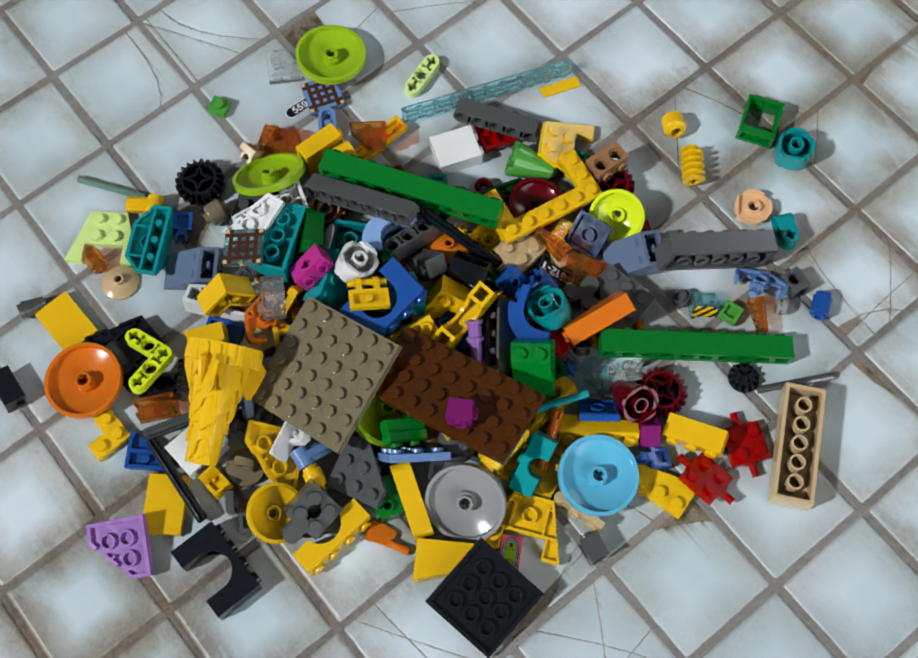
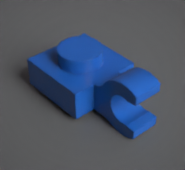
[634,447,672,470]

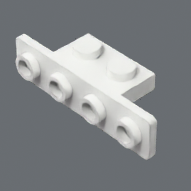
[269,421,311,462]

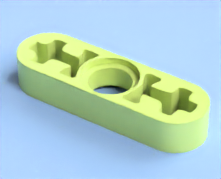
[404,54,440,98]

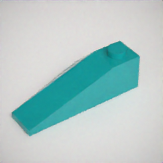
[247,202,307,282]

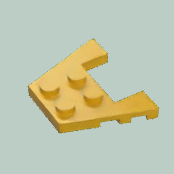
[537,121,595,180]
[484,491,559,566]

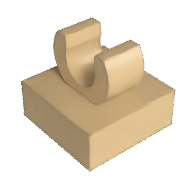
[239,142,265,163]

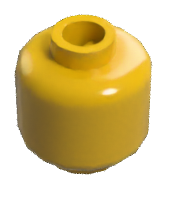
[661,111,687,138]

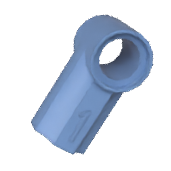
[290,441,333,471]

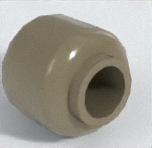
[202,199,231,226]

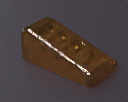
[534,226,573,262]
[746,296,768,334]

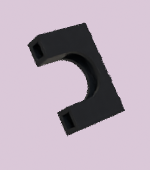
[171,521,262,620]

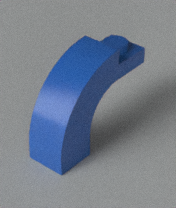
[508,284,551,339]

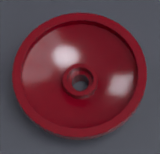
[509,178,562,229]

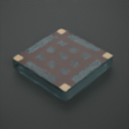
[222,228,265,267]

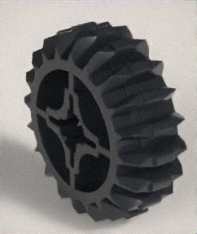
[175,159,225,207]

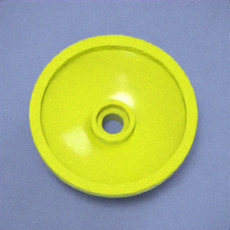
[589,189,645,243]

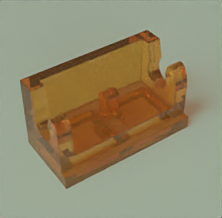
[134,392,180,424]

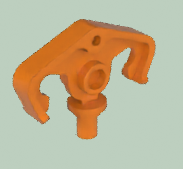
[244,292,289,345]

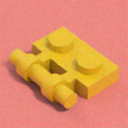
[347,276,390,311]

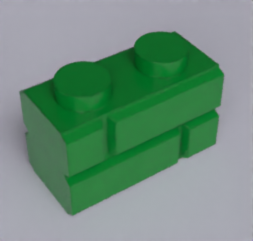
[380,417,428,449]

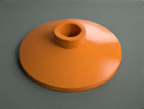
[431,234,468,264]

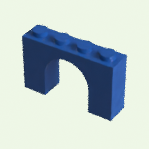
[338,257,429,337]

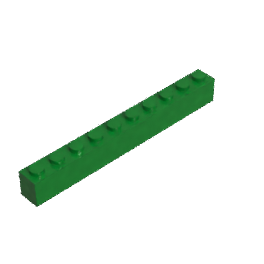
[318,148,504,230]
[597,327,795,364]

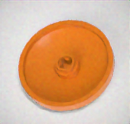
[44,342,123,419]

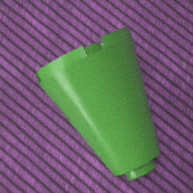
[504,140,557,181]

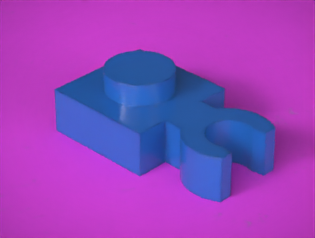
[173,211,194,244]

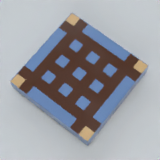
[300,81,345,116]

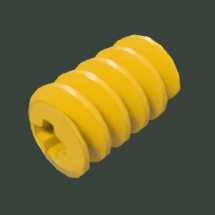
[680,144,706,186]

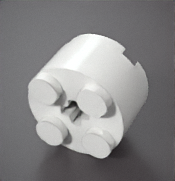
[334,241,379,288]

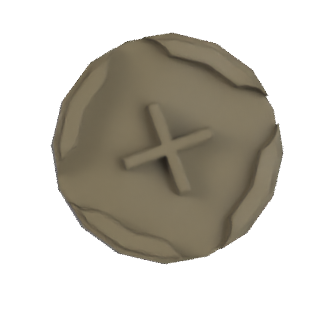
[226,448,265,488]

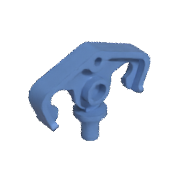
[734,267,789,300]

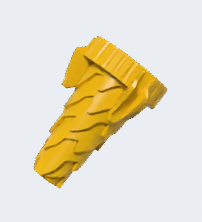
[184,336,266,466]

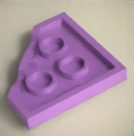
[86,514,154,579]

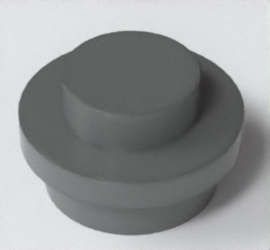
[672,289,691,308]

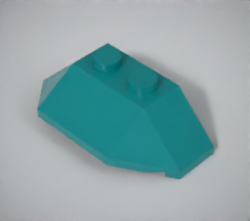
[125,205,173,276]

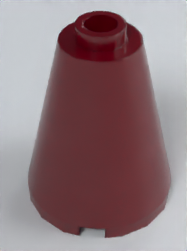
[610,380,659,424]

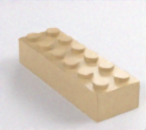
[767,382,827,511]

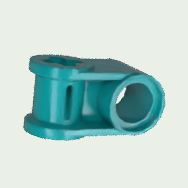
[771,212,800,250]

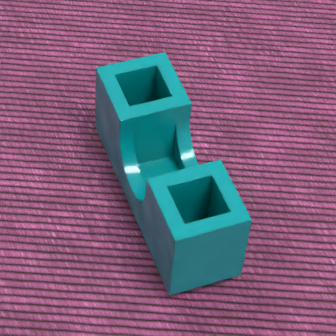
[508,430,559,498]

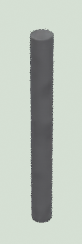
[756,372,835,394]

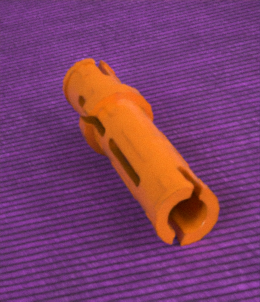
[535,409,563,471]

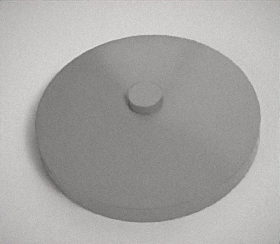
[425,462,507,542]

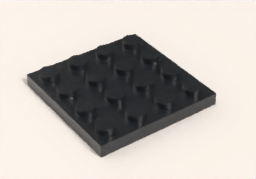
[425,537,544,658]

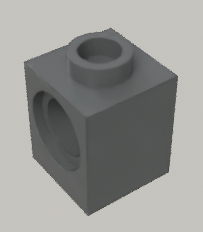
[780,266,811,300]
[577,531,610,566]

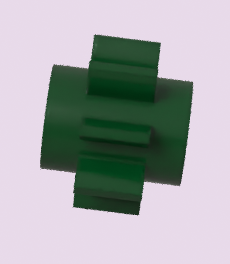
[377,249,398,273]

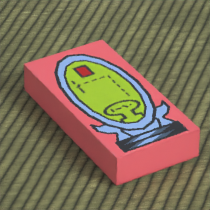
[500,534,523,570]

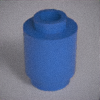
[809,290,833,320]

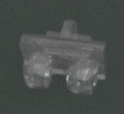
[608,358,644,382]

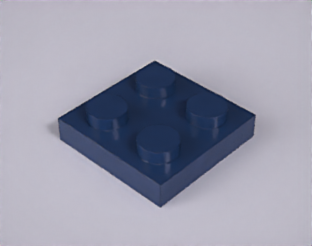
[564,209,614,261]

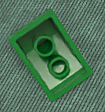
[511,338,555,399]

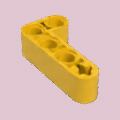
[389,462,434,541]

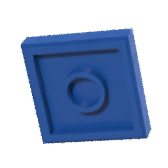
[577,399,620,422]

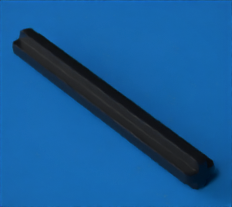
[421,208,502,268]
[147,437,207,523]

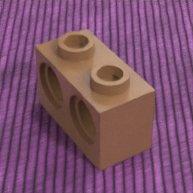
[585,140,629,184]

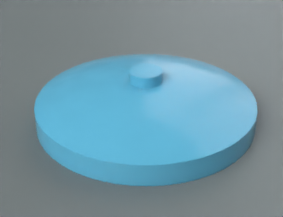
[557,434,639,517]

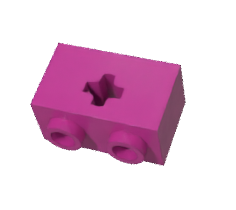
[289,243,335,292]

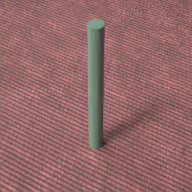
[77,176,148,197]

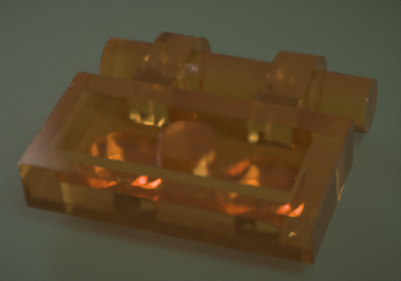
[561,251,606,292]

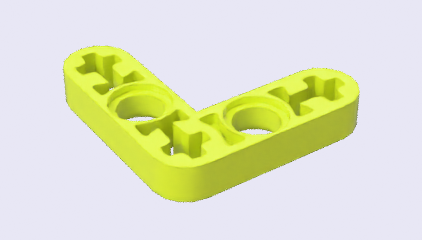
[125,328,174,394]

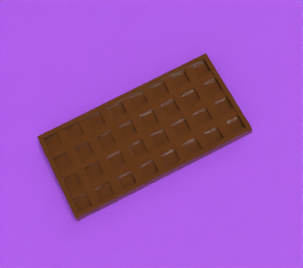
[374,326,546,466]

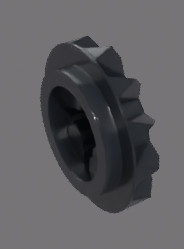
[728,362,760,393]

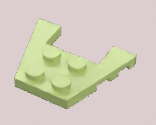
[65,211,132,266]

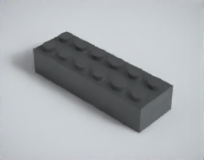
[654,229,779,271]

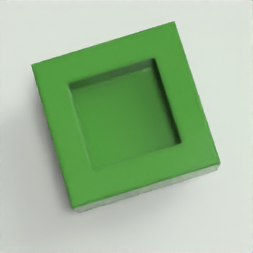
[208,95,232,118]
[717,300,744,326]

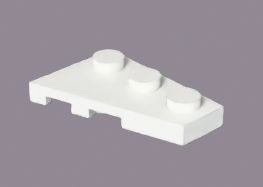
[222,193,285,248]

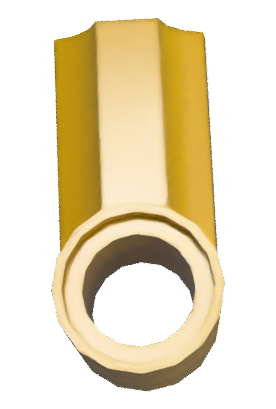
[125,194,165,214]

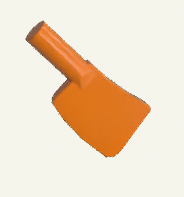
[365,520,411,556]

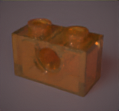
[258,124,302,154]

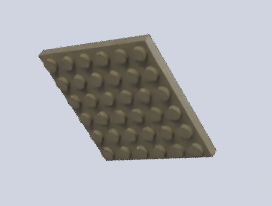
[251,296,403,455]

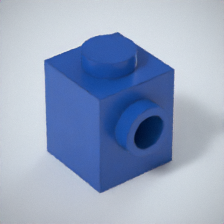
[493,264,528,296]

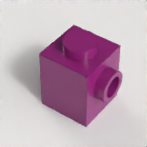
[445,397,478,429]
[639,416,661,449]

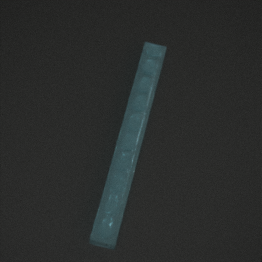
[401,59,572,123]

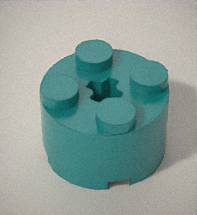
[773,127,816,170]
[527,285,572,332]

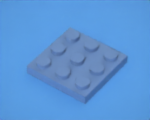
[375,446,451,463]

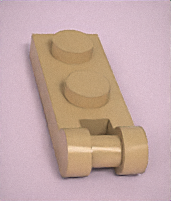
[553,491,605,533]

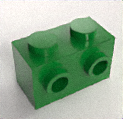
[373,474,405,523]

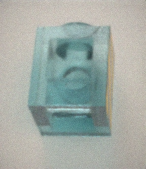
[688,292,719,319]

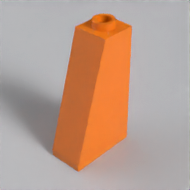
[561,290,636,345]

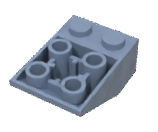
[602,229,664,278]
[164,247,223,290]

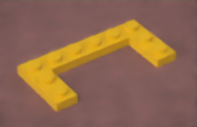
[483,149,602,245]

